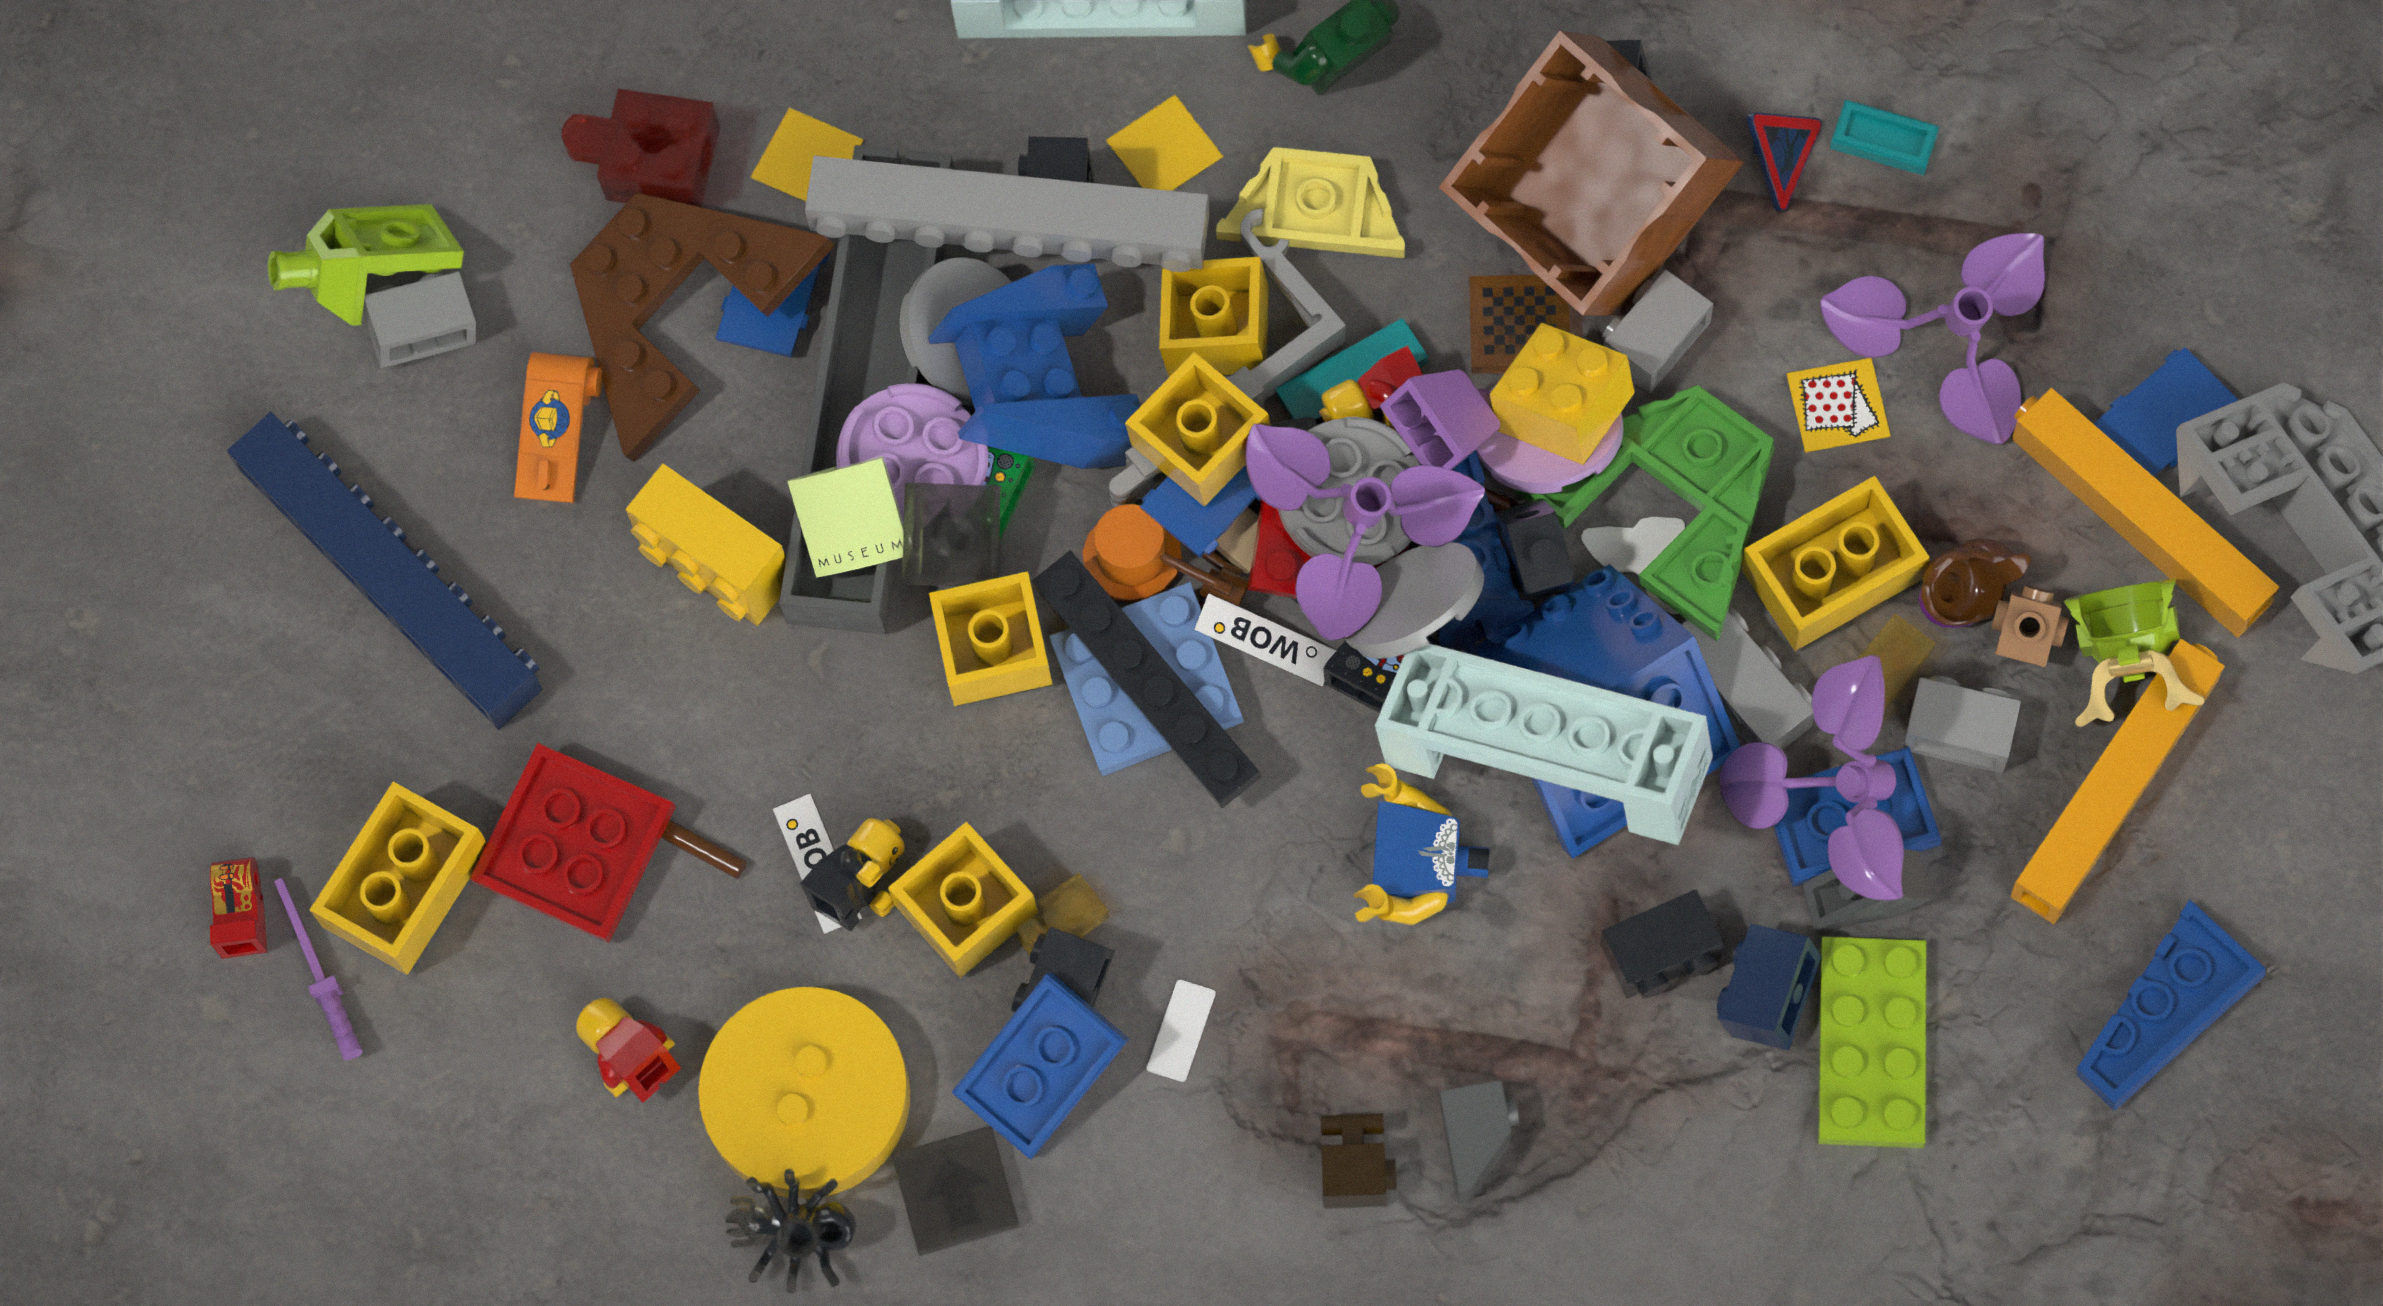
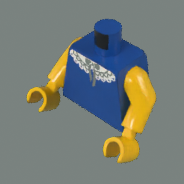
[1353,763,1490,925]

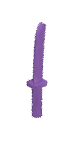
[274,877,362,1060]

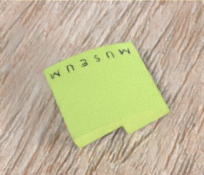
[787,456,912,578]

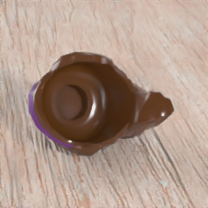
[1918,538,2031,628]

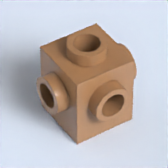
[1991,585,2069,667]

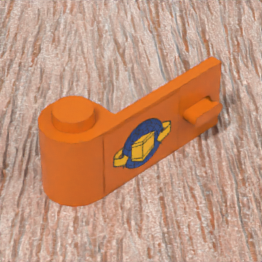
[514,352,602,503]

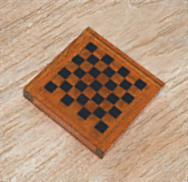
[1469,274,1570,374]

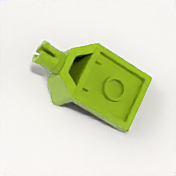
[268,204,464,326]

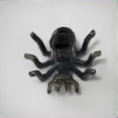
[725,1169,856,1293]

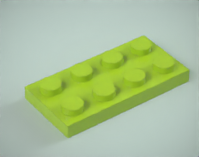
[1818,937,1926,1148]

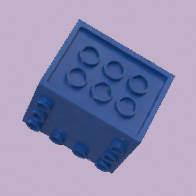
[1462,564,1741,859]

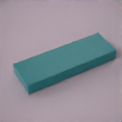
[1275,318,1428,425]

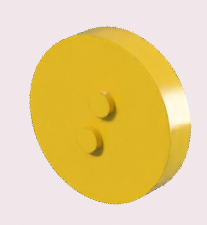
[699,987,910,1199]

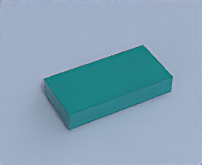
[1830,99,1939,176]

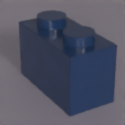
[1717,923,1822,1051]

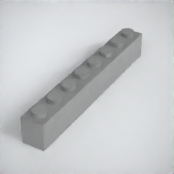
[805,156,1209,272]

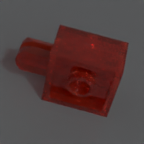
[562,88,721,207]

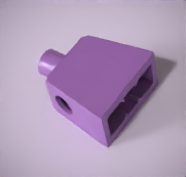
[1380,369,1500,470]

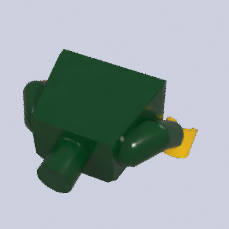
[1248,0,1400,96]

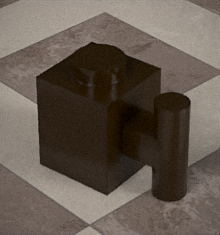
[1321,1113,1397,1209]

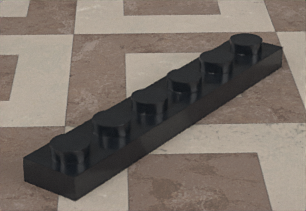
[1031,550,1262,809]

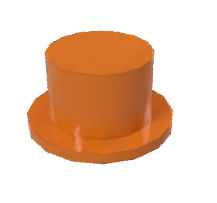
[1082,504,1182,603]

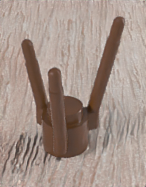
[1151,552,1249,611]

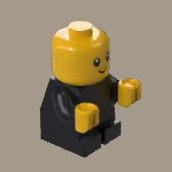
[800,818,905,932]

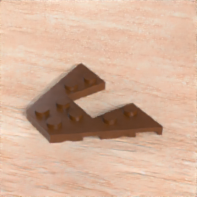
[570,193,835,462]

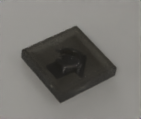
[902,483,1001,586]
[891,1126,1020,1256]

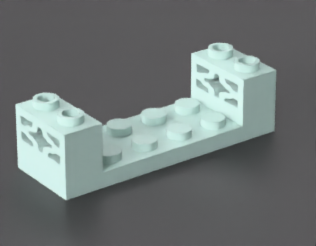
[951,0,1246,38]
[1375,644,1713,845]

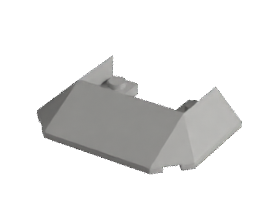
[2176,382,2383,674]

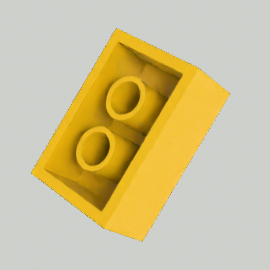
[625,463,786,626]
[1741,476,1930,651]
[310,781,487,975]

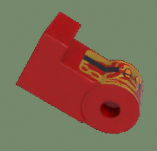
[210,857,268,959]

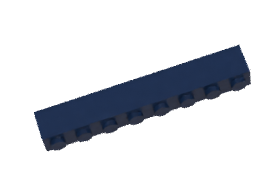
[226,411,543,730]

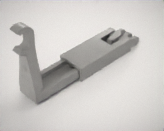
[1109,209,1346,508]

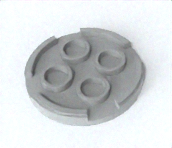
[900,257,1012,406]
[1278,417,1420,566]
[1344,542,1484,658]

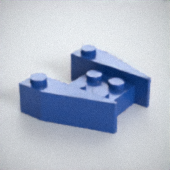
[928,263,1141,469]

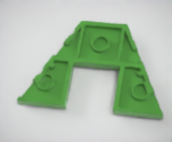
[1509,385,1775,641]

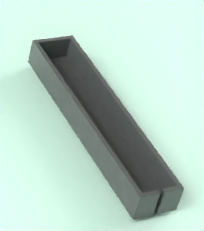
[779,145,955,634]

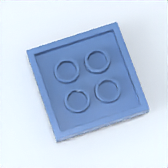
[1049,582,1244,777]

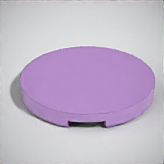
[836,383,988,532]
[1476,384,1623,494]

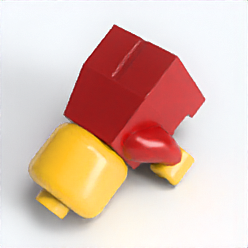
[1319,345,1423,430]
[576,998,681,1103]

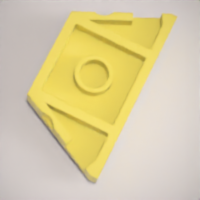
[1216,147,1405,258]

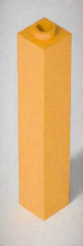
[2012,387,2280,638]
[2010,639,2225,924]

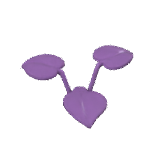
[1820,233,2045,445]
[1245,424,1485,641]
[1719,655,1904,900]

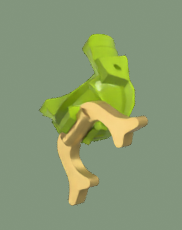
[2064,579,2205,727]

